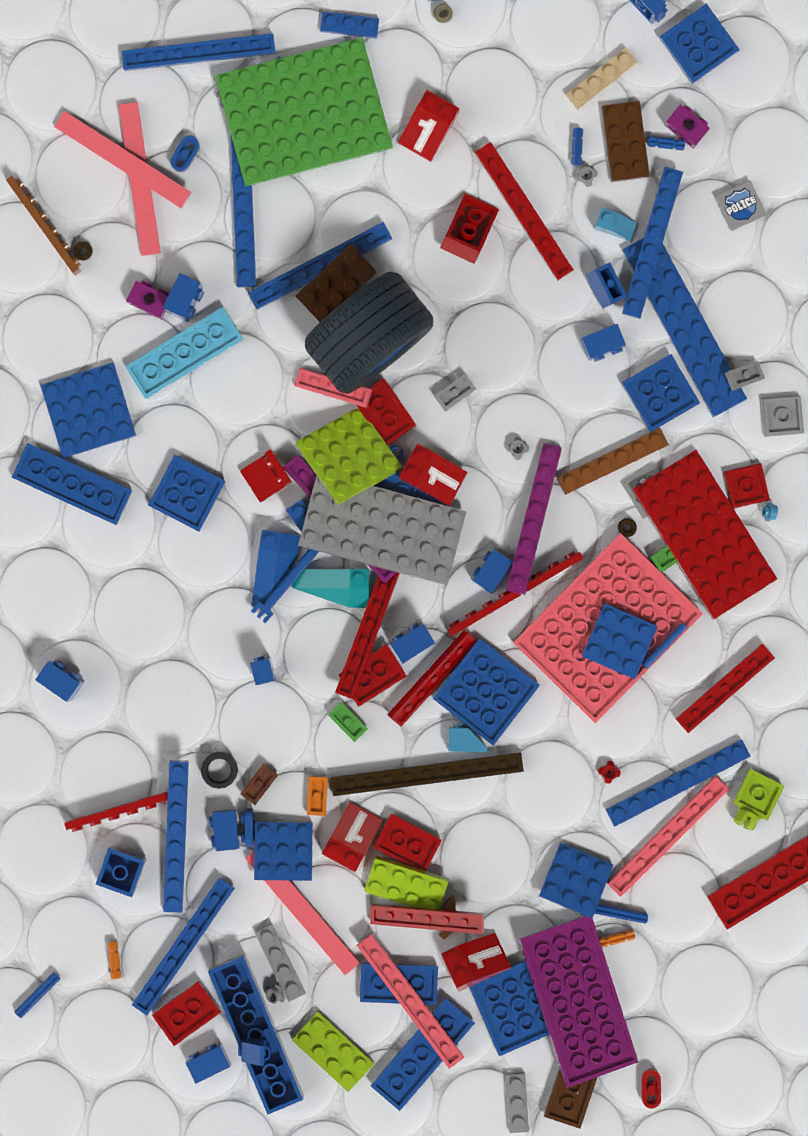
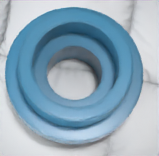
[762,502,778,522]

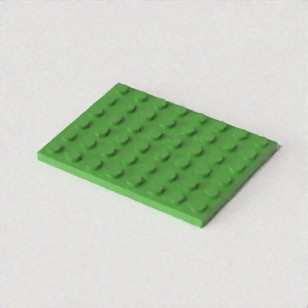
[215,37,393,187]

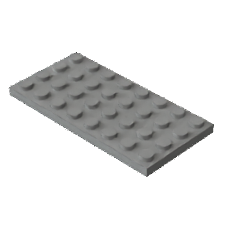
[298,475,466,586]

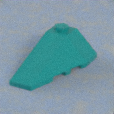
[292,569,369,608]

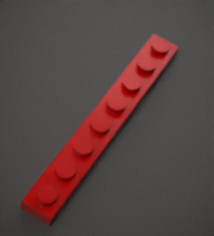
[475,142,574,281]
[447,551,583,637]
[335,573,400,700]

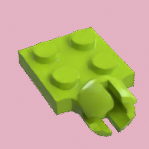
[733,769,784,830]

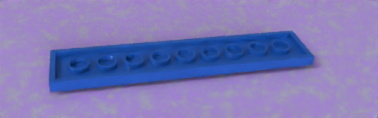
[622,238,747,417]

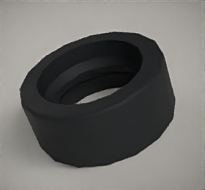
[201,752,238,789]

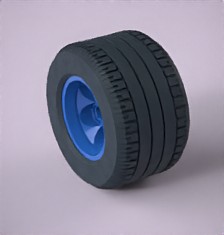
[305,272,433,394]

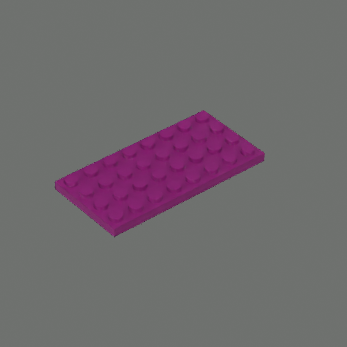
[519,916,639,1088]

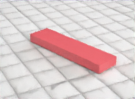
[294,368,372,408]

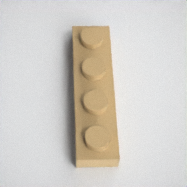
[566,47,638,110]

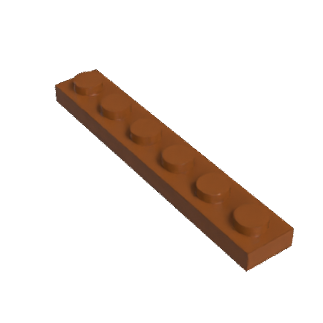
[6,176,81,276]
[557,428,669,495]

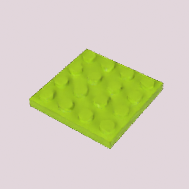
[295,407,402,506]

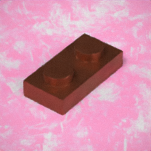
[240,763,279,805]

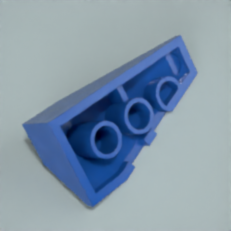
[251,530,300,606]

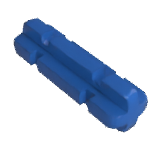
[571,128,583,166]
[647,135,685,151]

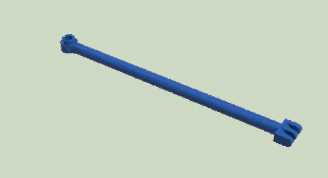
[251,445,403,623]

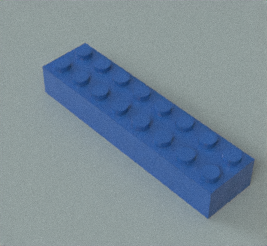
[208,954,304,1115]

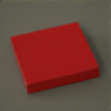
[723,463,770,509]

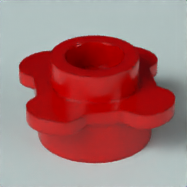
[598,761,621,784]

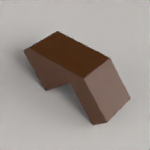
[438,894,456,940]

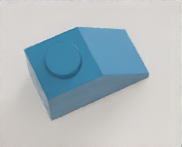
[595,208,637,241]
[448,724,487,752]

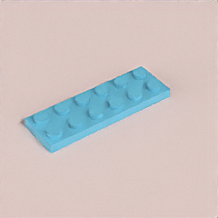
[125,307,243,399]

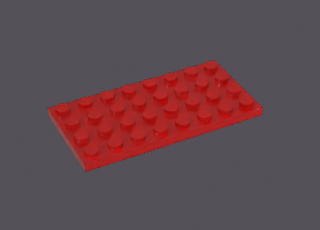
[632,449,777,620]

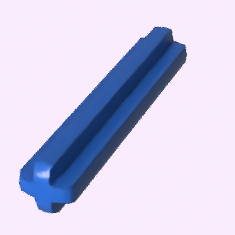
[594,904,648,924]
[14,972,60,1018]

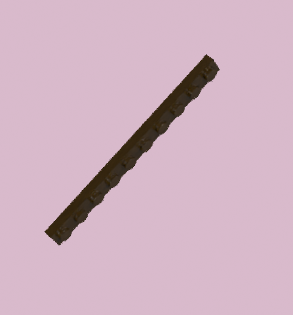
[331,752,524,796]

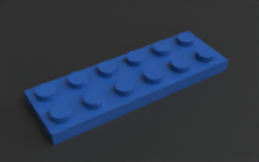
[11,443,133,525]
[371,997,475,1111]

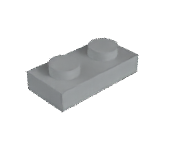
[725,361,765,391]
[434,374,476,412]

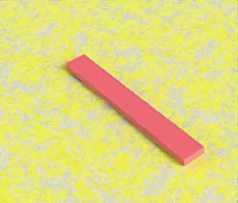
[119,102,161,256]
[55,111,192,209]
[607,775,729,897]
[245,851,360,975]
[356,933,465,1069]

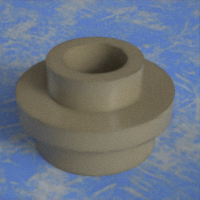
[434,4,453,23]

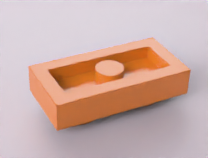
[307,776,328,816]

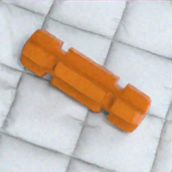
[599,929,635,948]
[107,941,121,979]

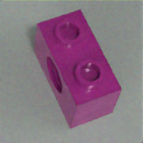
[664,104,710,149]
[126,280,170,320]

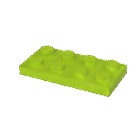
[364,855,449,909]
[292,1011,374,1092]

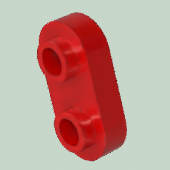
[641,1069,661,1109]

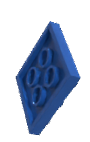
[659,3,740,84]
[621,354,700,432]
[148,454,226,532]
[582,603,658,679]
[254,822,313,881]
[538,843,613,919]

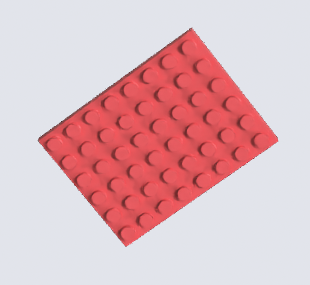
[513,533,703,723]

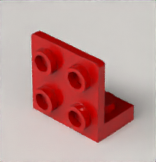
[240,449,292,502]

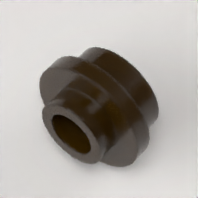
[73,241,93,261]
[618,518,637,537]

